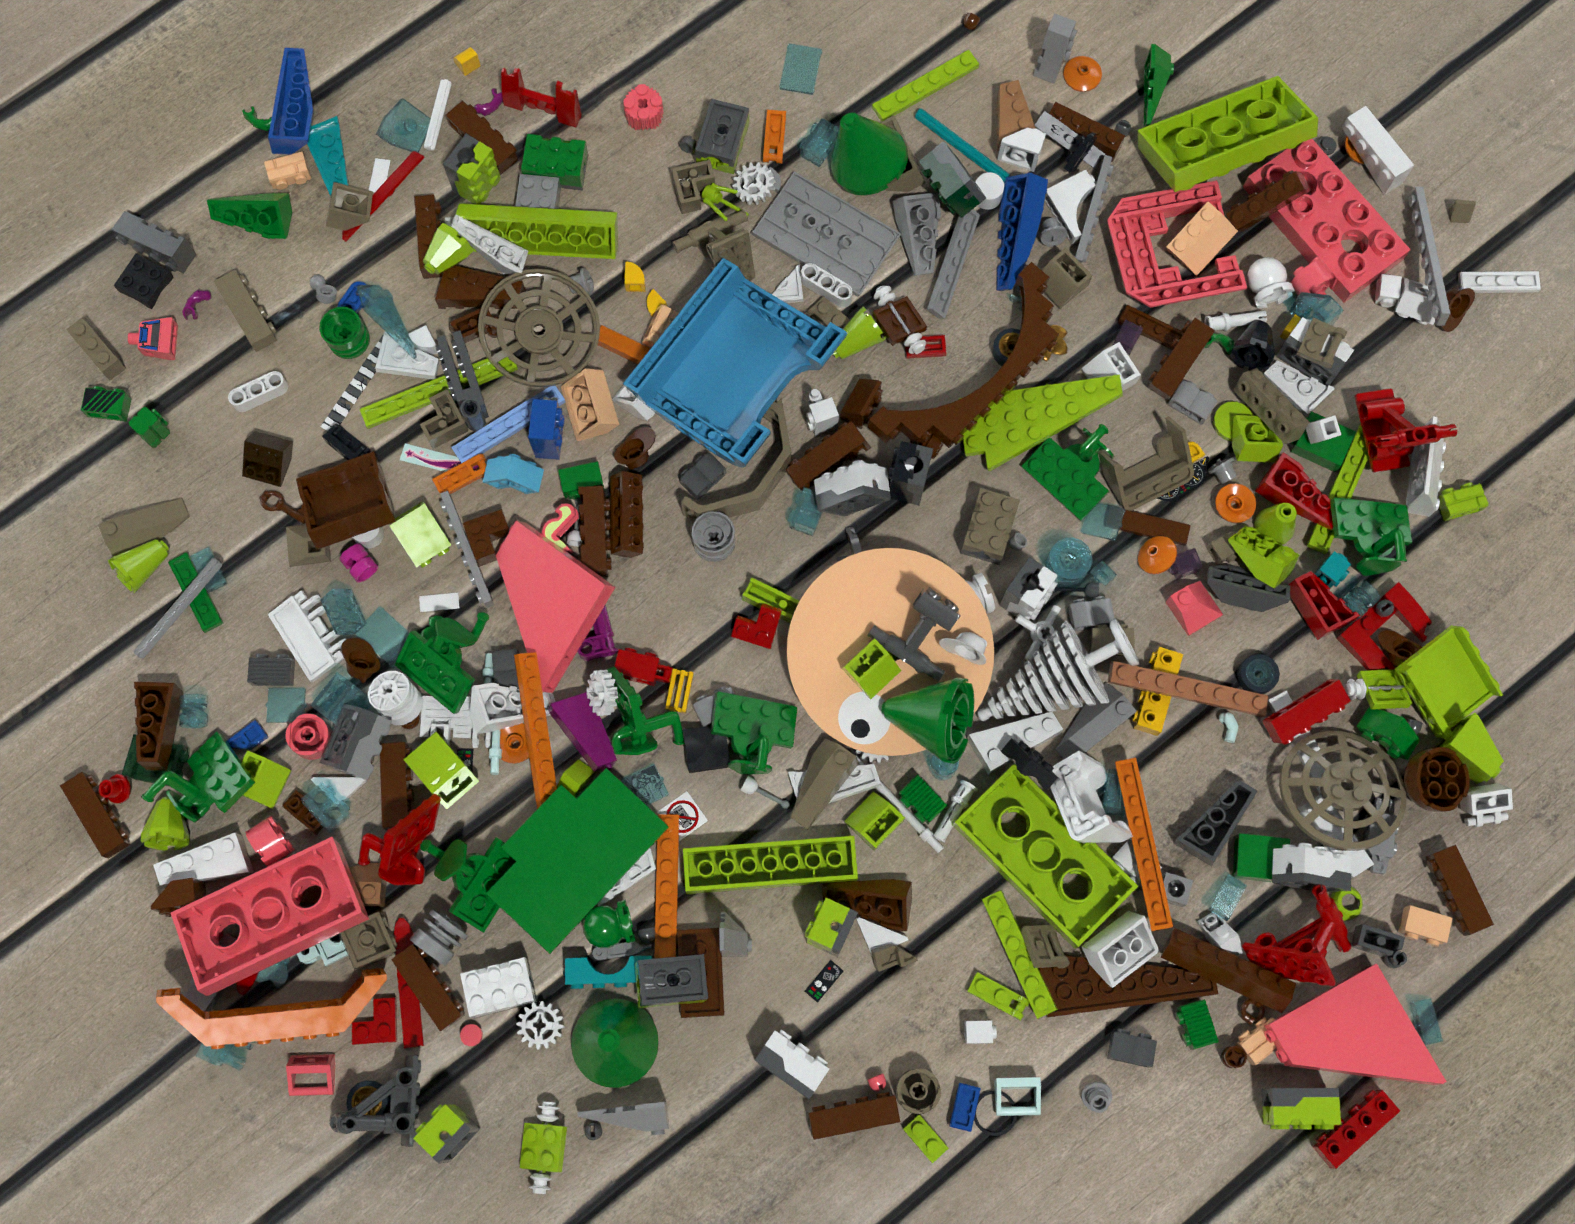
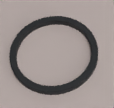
[974,1091,1017,1136]

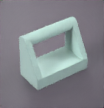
[994,1077,1041,1116]

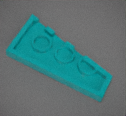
[307,116,349,196]

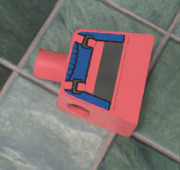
[128,317,178,360]

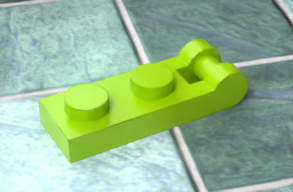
[967,972,1030,1021]

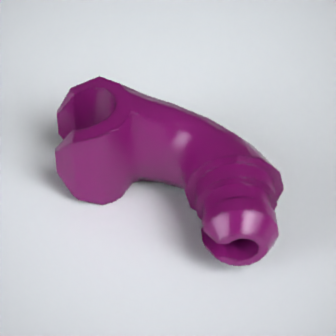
[475,88,503,116]
[182,289,211,320]

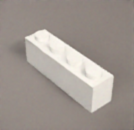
[1298,794,1374,878]

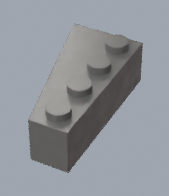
[111,211,196,274]
[1175,780,1257,867]

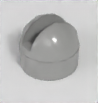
[1009,533,1027,551]

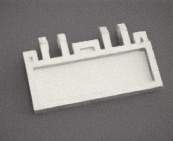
[268,591,346,682]
[420,696,492,748]

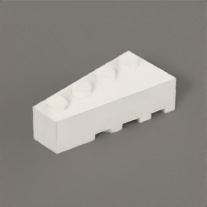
[1342,106,1414,195]
[967,712,1063,775]
[153,833,254,887]

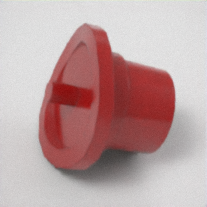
[99,774,130,804]

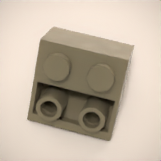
[1042,248,1093,309]

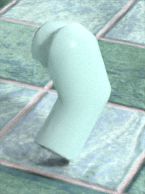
[1219,712,1239,743]

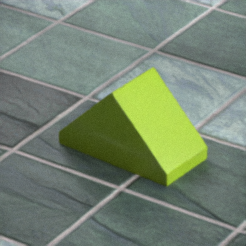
[557,759,595,798]

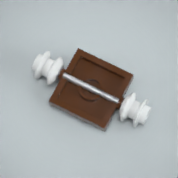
[872,286,927,354]

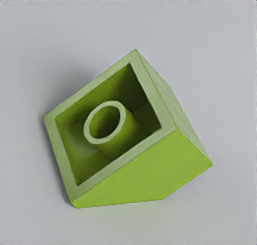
[1232,415,1283,462]

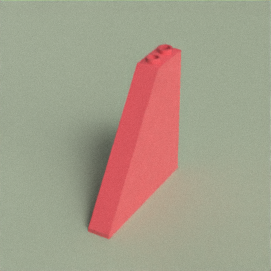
[496,521,615,693]
[1264,963,1447,1085]

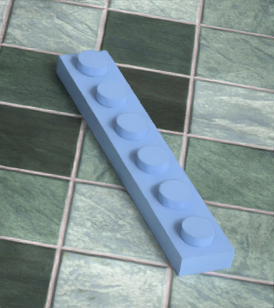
[451,386,566,463]

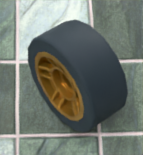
[992,328,1020,366]
[346,1080,390,1115]

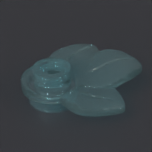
[256,957,290,988]

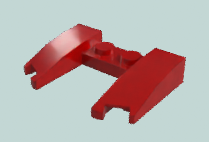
[501,68,582,128]
[1336,582,1432,671]

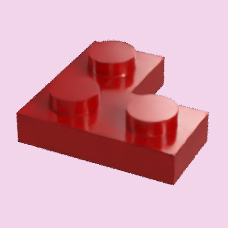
[731,604,782,649]
[352,998,397,1045]

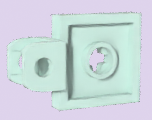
[297,936,348,967]

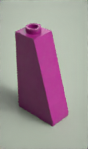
[548,692,617,772]

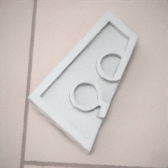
[1263,360,1335,417]
[598,848,656,907]

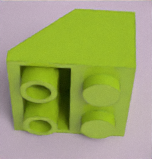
[842,638,901,700]
[242,750,292,809]
[844,791,905,851]

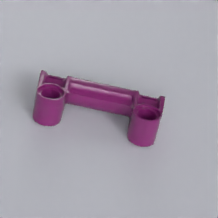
[577,604,618,661]

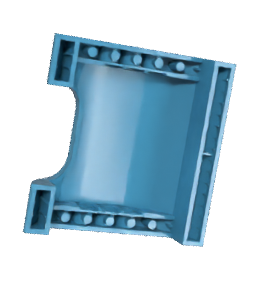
[623,258,847,468]

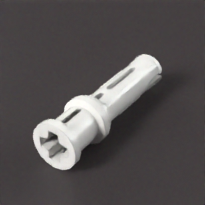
[1204,310,1267,331]
[933,780,978,843]

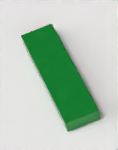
[168,552,224,633]

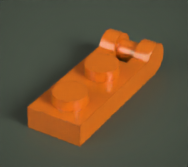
[763,110,786,164]
[432,454,487,494]

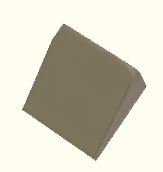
[1449,200,1476,223]

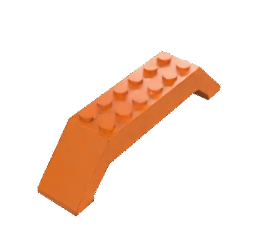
[156,968,387,1049]

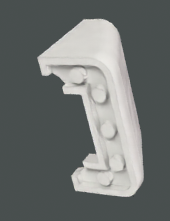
[1050,751,1133,843]

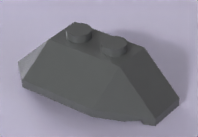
[1207,564,1290,612]

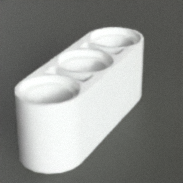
[801,263,852,308]
[228,371,288,412]

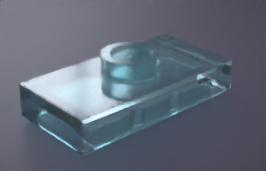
[190,547,228,593]
[1208,874,1247,921]

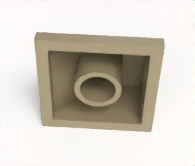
[326,182,373,231]

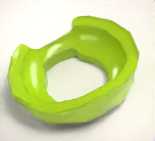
[1331,887,1363,921]

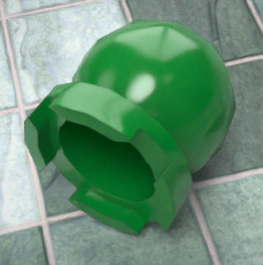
[583,899,636,948]

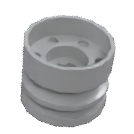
[692,511,736,562]
[410,909,468,966]

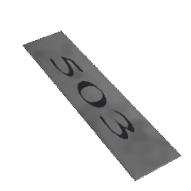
[1034,111,1105,168]

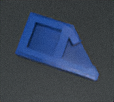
[227,720,269,750]

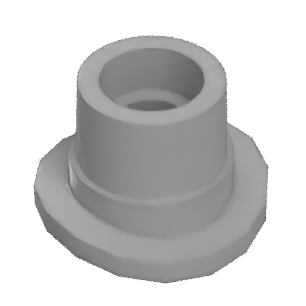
[1040,218,1068,247]
[569,268,594,295]
[1208,457,1237,484]
[1081,1082,1112,1113]

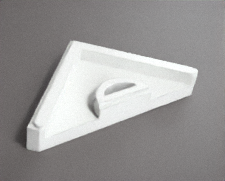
[772,265,803,303]
[311,777,367,808]
[856,917,908,956]

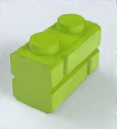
[1437,482,1489,521]

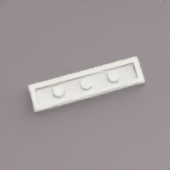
[1458,271,1541,293]

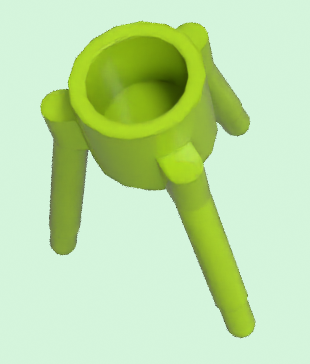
[702,183,749,221]

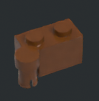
[449,308,498,343]

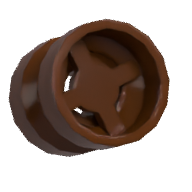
[1221,1046,1247,1068]

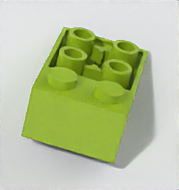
[1228,526,1299,588]
[404,732,479,810]

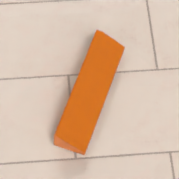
[598,325,651,364]

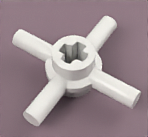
[1015,605,1061,661]

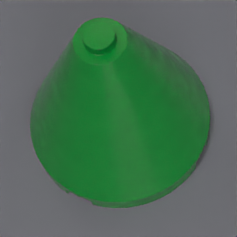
[831,113,908,195]
[881,677,974,764]
[571,998,659,1088]

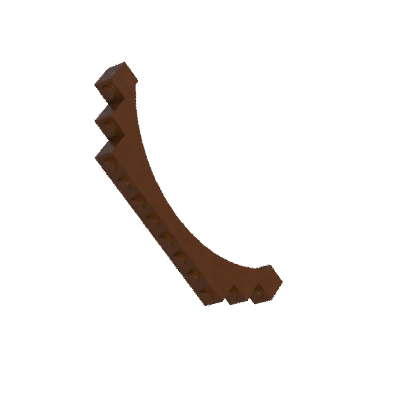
[868,262,1059,448]

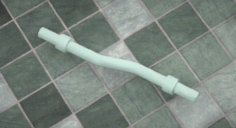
[482,653,502,775]

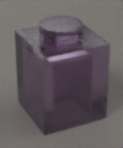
[1112,320,1143,356]
[1169,548,1203,580]

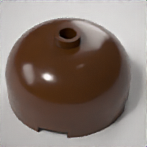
[1404,747,1470,812]

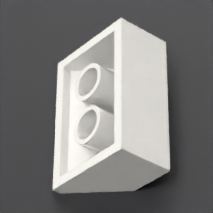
[1081,911,1160,988]

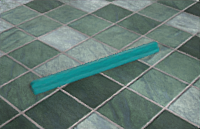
[915,108,1010,183]

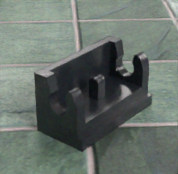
[322,423,371,460]

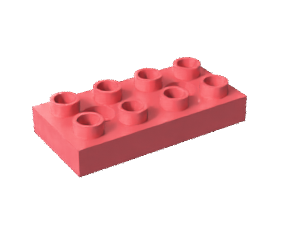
[1243,139,1411,303]
[171,837,369,996]

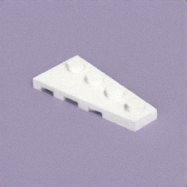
[788,764,882,804]

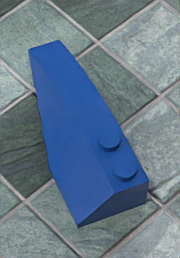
[268,48,313,155]
[997,173,1048,291]

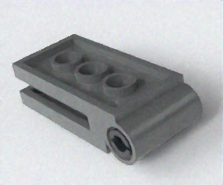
[435,331,489,431]

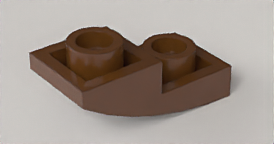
[282,790,331,835]

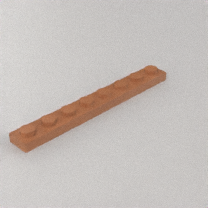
[1108,661,1268,717]

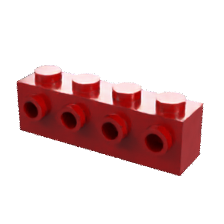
[1262,679,1351,745]
[1313,1089,1400,1169]

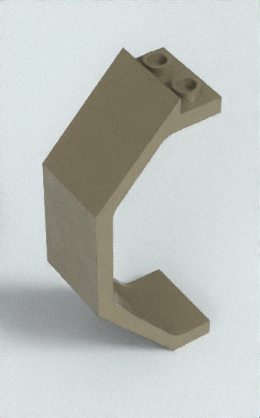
[681,397,791,522]

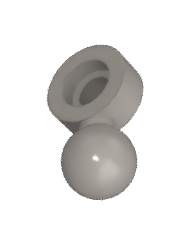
[310,275,337,304]

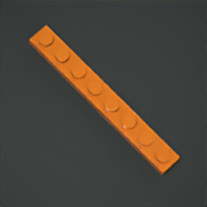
[514,652,557,809]
[1115,758,1173,931]
[654,814,679,959]

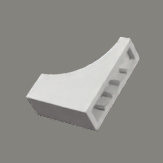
[1044,170,1096,246]

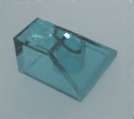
[376,98,431,153]

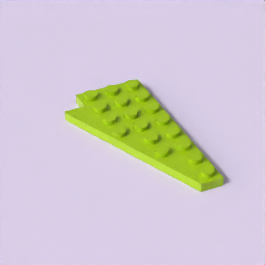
[959,374,1123,471]

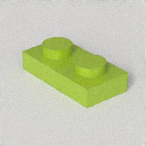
[903,1114,949,1164]

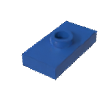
[949,1083,981,1132]

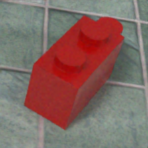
[614,648,673,686]

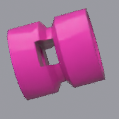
[339,544,378,583]

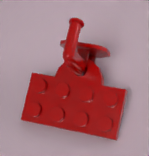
[358,794,441,885]

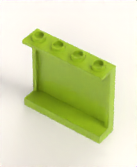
[1395,625,1503,739]

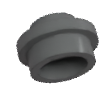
[1317,136,1337,156]

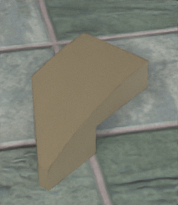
[871,943,918,972]

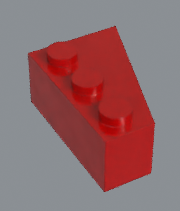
[1288,571,1360,640]

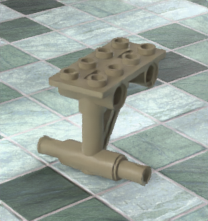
[672,210,755,281]

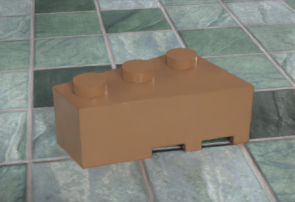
[997,80,1036,151]

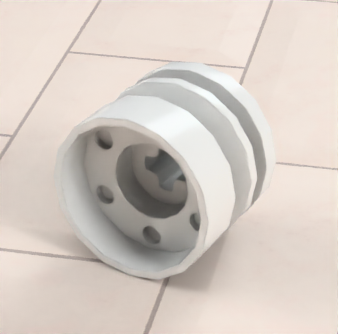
[368,671,423,725]

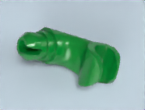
[242,106,272,131]
[1204,333,1235,355]

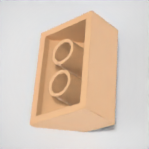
[1166,202,1238,276]
[561,369,619,441]

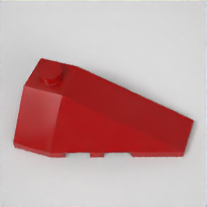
[1255,452,1333,530]

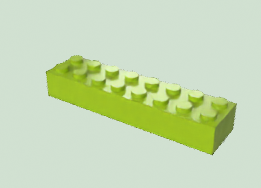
[455,203,618,259]
[683,836,858,894]

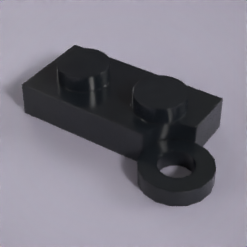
[1064,132,1097,173]

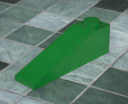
[1143,44,1174,128]
[207,193,292,239]

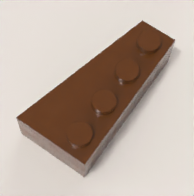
[134,682,184,771]

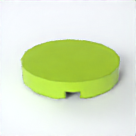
[1213,402,1253,442]

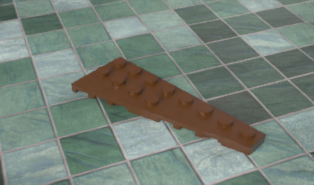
[1039,954,1218,1018]

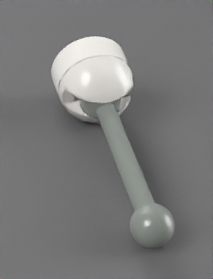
[567,498,583,547]
[740,776,790,809]

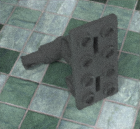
[867,587,961,682]
[329,1055,421,1147]

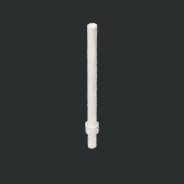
[856,756,944,853]

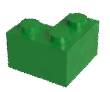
[1356,706,1420,760]

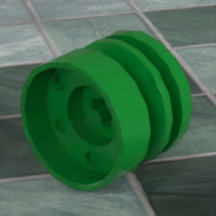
[319,307,370,359]

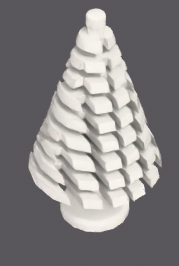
[977,619,1139,721]

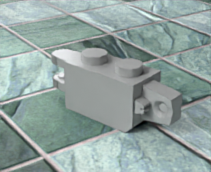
[1363,797,1399,874]

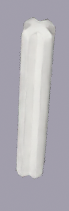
[424,79,452,151]

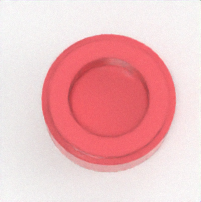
[460,1024,483,1046]

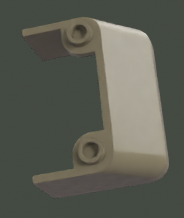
[1098,416,1194,511]

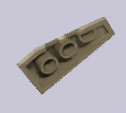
[881,115,926,192]
[98,498,190,557]
[791,739,859,830]

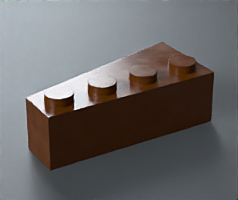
[435,266,526,309]
[785,421,871,492]
[578,486,612,577]

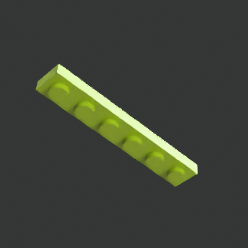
[872,50,979,122]
[982,890,1058,1019]

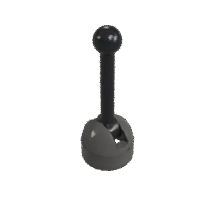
[1053,582,1099,598]

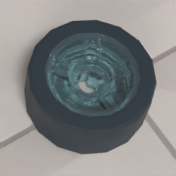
[1237,654,1280,694]

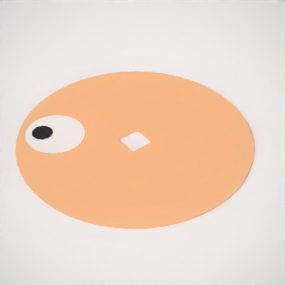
[787,548,994,756]

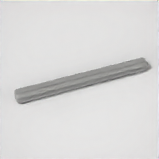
[134,558,222,659]

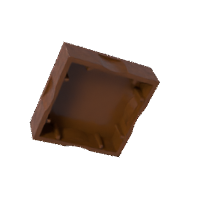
[296,451,396,550]

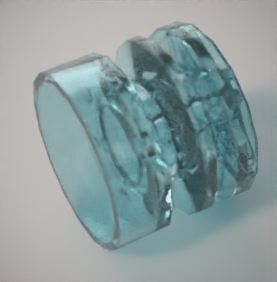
[1045,538,1092,587]

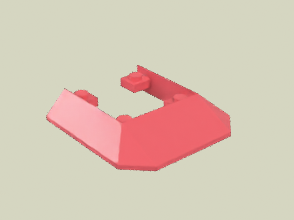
[1107,181,1247,308]

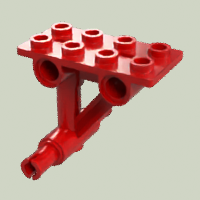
[1355,388,1457,473]
[1242,885,1352,986]

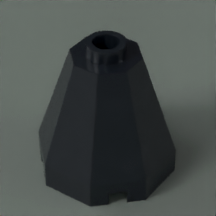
[1230,320,1275,371]

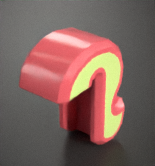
[542,503,579,554]

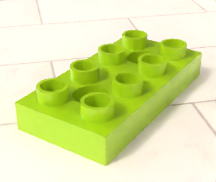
[1138,76,1318,192]
[952,763,1138,949]

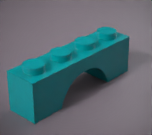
[565,955,653,989]

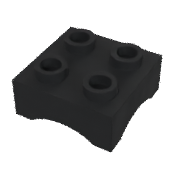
[114,253,174,309]
[683,726,730,773]
[1001,738,1058,790]

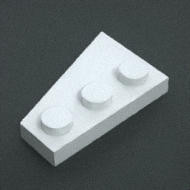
[375,334,440,380]

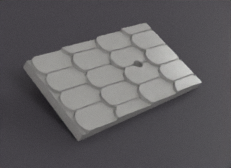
[750,171,901,297]

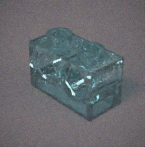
[302,782,350,834]

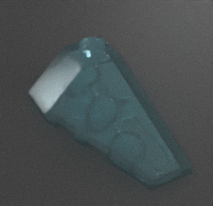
[356,285,417,359]

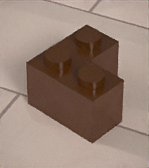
[463,509,509,567]

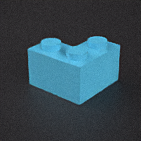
[483,454,544,494]

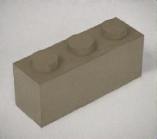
[66,317,126,380]

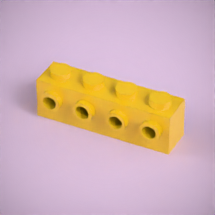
[1132,647,1184,736]

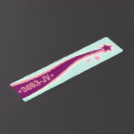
[400,443,479,472]

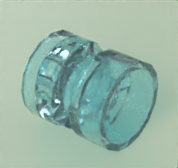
[1342,581,1380,620]
[179,694,208,728]
[929,755,959,780]

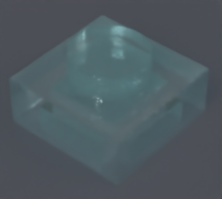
[1090,561,1117,586]

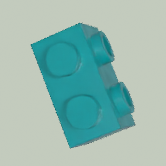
[1314,551,1351,588]

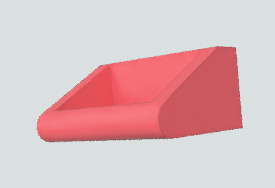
[286,1054,335,1096]

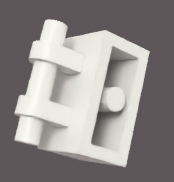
[806,389,839,437]
[1460,783,1513,827]

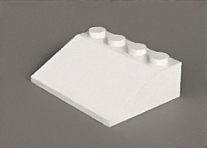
[1406,416,1446,517]

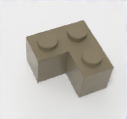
[672,160,715,214]
[420,389,469,449]

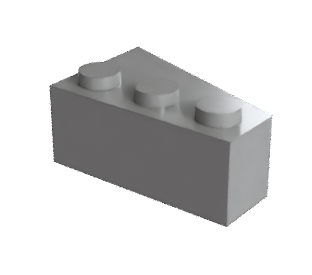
[1033,13,1077,84]

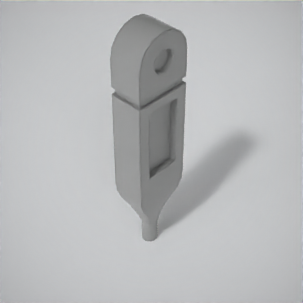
[592,942,652,960]

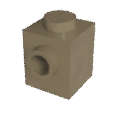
[1207,532,1239,565]

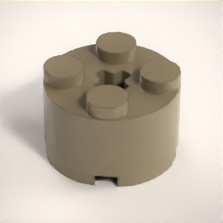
[895,1068,941,1114]

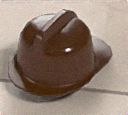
[1442,287,1475,332]
[614,427,656,470]
[1378,630,1422,667]
[341,638,381,683]

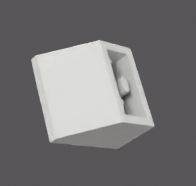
[1081,342,1141,391]

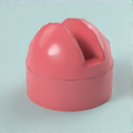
[867,1073,886,1092]

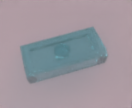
[1410,998,1443,1045]

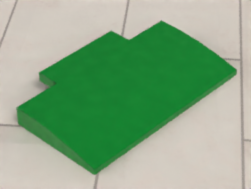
[486,768,669,954]

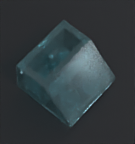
[1289,292,1344,326]
[310,672,371,724]

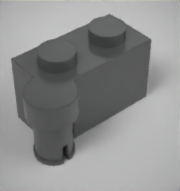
[1351,924,1407,969]

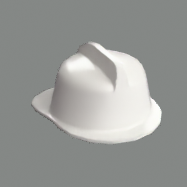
[939,632,987,665]

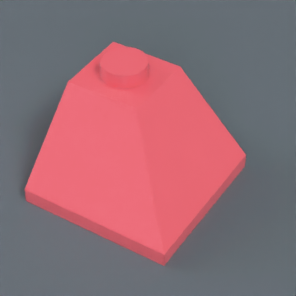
[1166,581,1223,636]

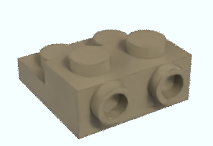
[339,912,397,970]

